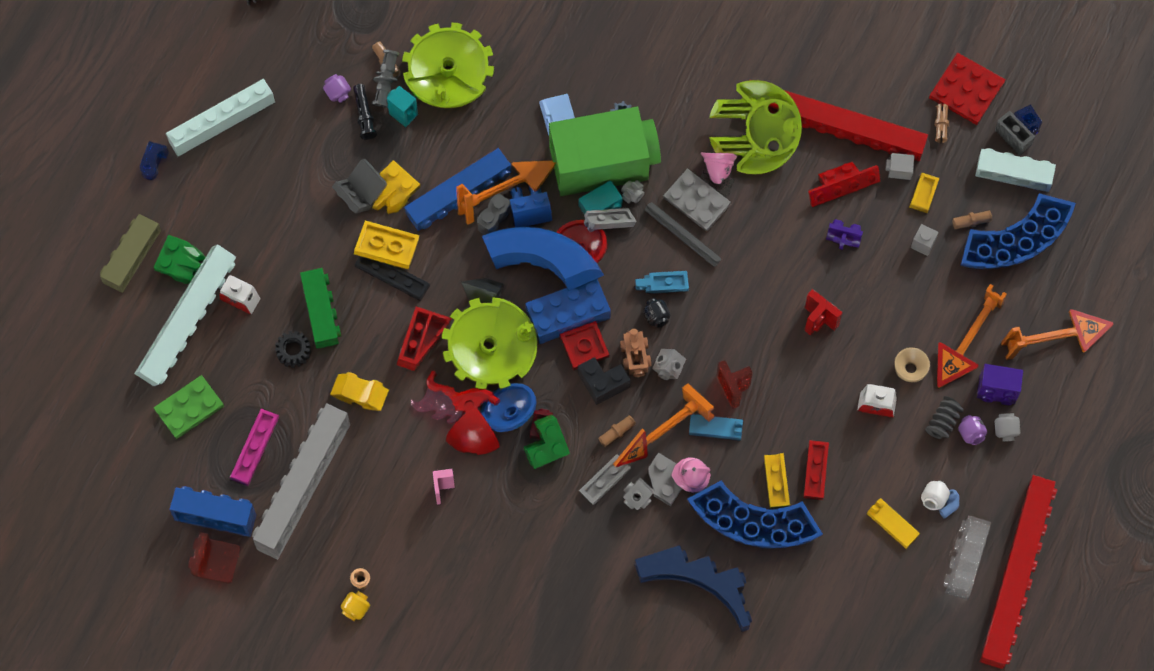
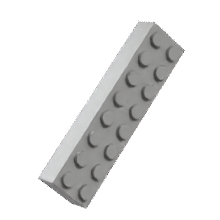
[252,403,350,560]

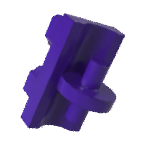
[826,219,863,250]

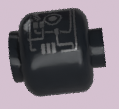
[643,298,671,328]

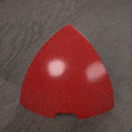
[446,406,500,455]

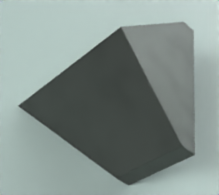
[461,278,504,303]

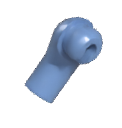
[939,489,959,518]

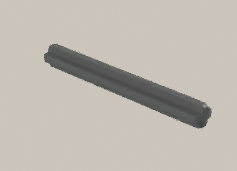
[645,202,721,267]

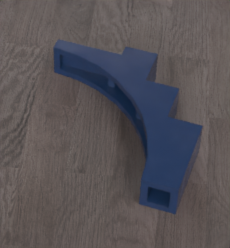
[634,545,752,632]

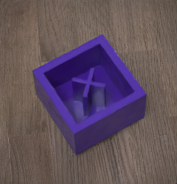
[977,364,1023,405]

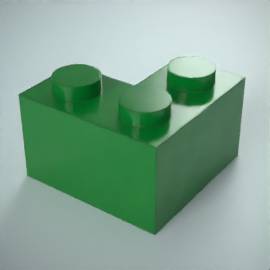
[523,414,570,469]

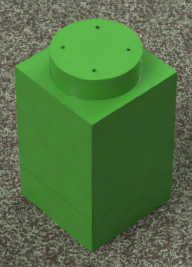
[549,106,661,196]

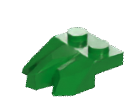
[154,235,206,284]

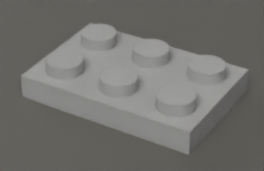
[663,168,731,232]

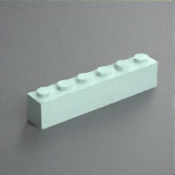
[166,79,275,156]

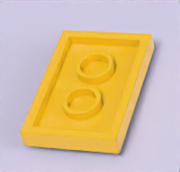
[354,221,419,270]

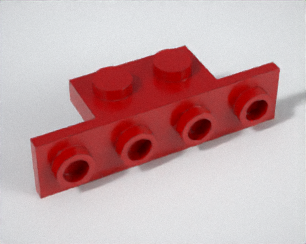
[808,162,881,207]

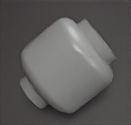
[994,413,1021,441]

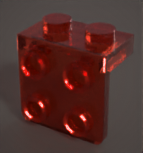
[188,532,240,583]

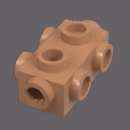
[620,329,651,377]

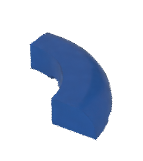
[960,193,1076,269]
[482,227,604,290]
[687,480,823,548]

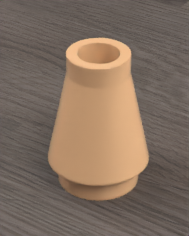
[350,568,370,590]

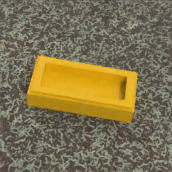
[910,173,939,213]

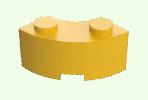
[330,372,389,411]

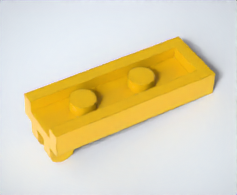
[764,453,790,508]
[867,498,920,549]

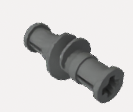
[372,49,400,108]

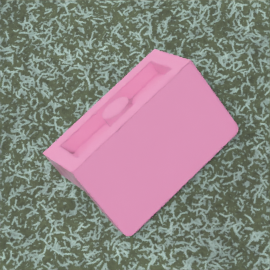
[433,469,455,505]

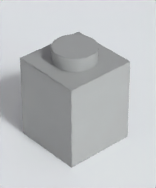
[886,153,914,180]
[911,224,938,256]

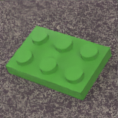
[154,375,224,439]

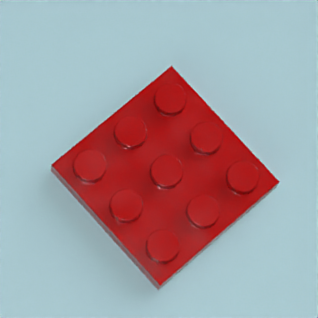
[929,52,1006,125]

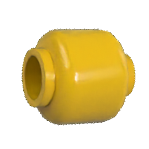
[341,591,370,621]

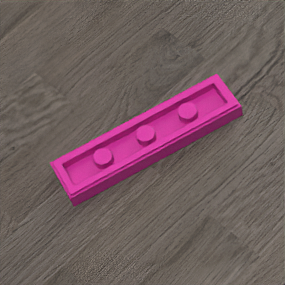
[230,409,279,486]

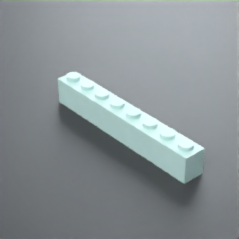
[134,244,236,386]

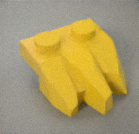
[372,160,421,214]

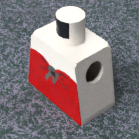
[219,275,260,314]
[857,384,897,417]

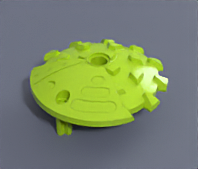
[402,23,494,108]
[442,297,537,389]

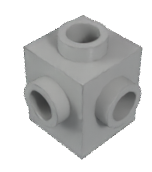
[652,349,686,380]
[623,478,654,510]

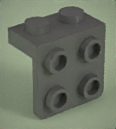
[332,159,387,214]

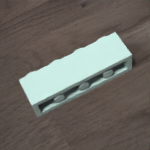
[975,148,1056,192]

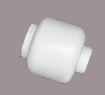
[921,481,950,510]

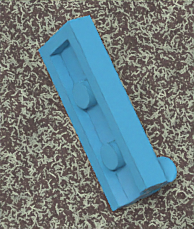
[689,414,743,440]

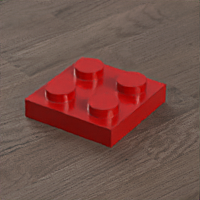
[560,321,610,370]

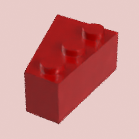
[396,306,452,371]

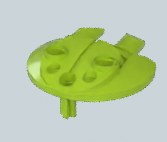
[709,80,802,174]

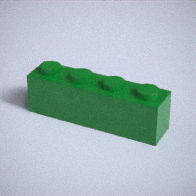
[300,268,341,349]

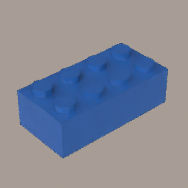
[525,279,611,344]
[169,486,256,537]

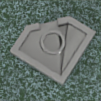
[648,453,682,506]

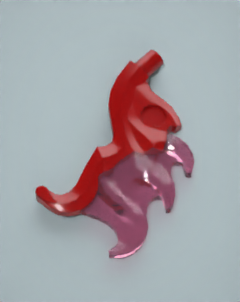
[412,371,500,424]

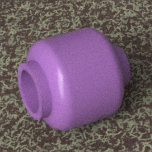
[323,74,351,103]
[958,415,987,445]

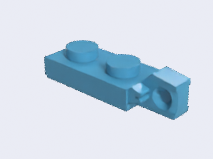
[635,271,689,293]

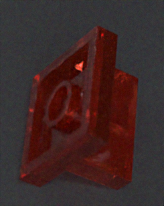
[716,360,753,409]

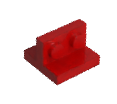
[805,289,843,335]

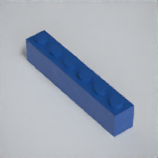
[405,148,512,231]

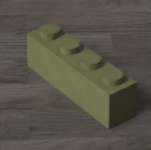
[100,214,161,293]

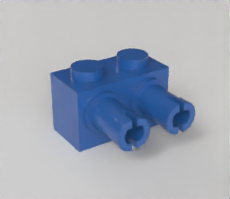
[510,186,552,227]

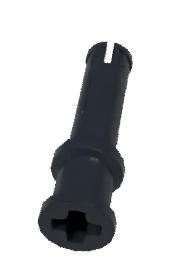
[353,84,377,140]

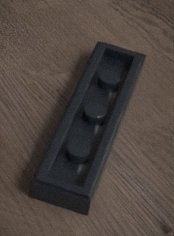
[355,256,430,301]

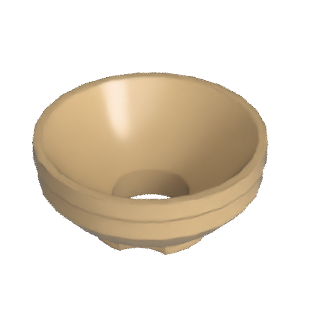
[894,348,930,382]

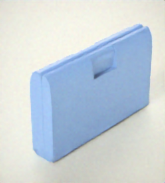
[539,94,575,135]

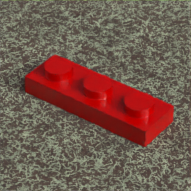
[803,440,829,500]

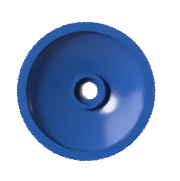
[481,383,537,432]

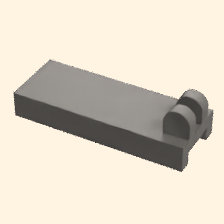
[584,208,637,232]
[579,454,631,505]

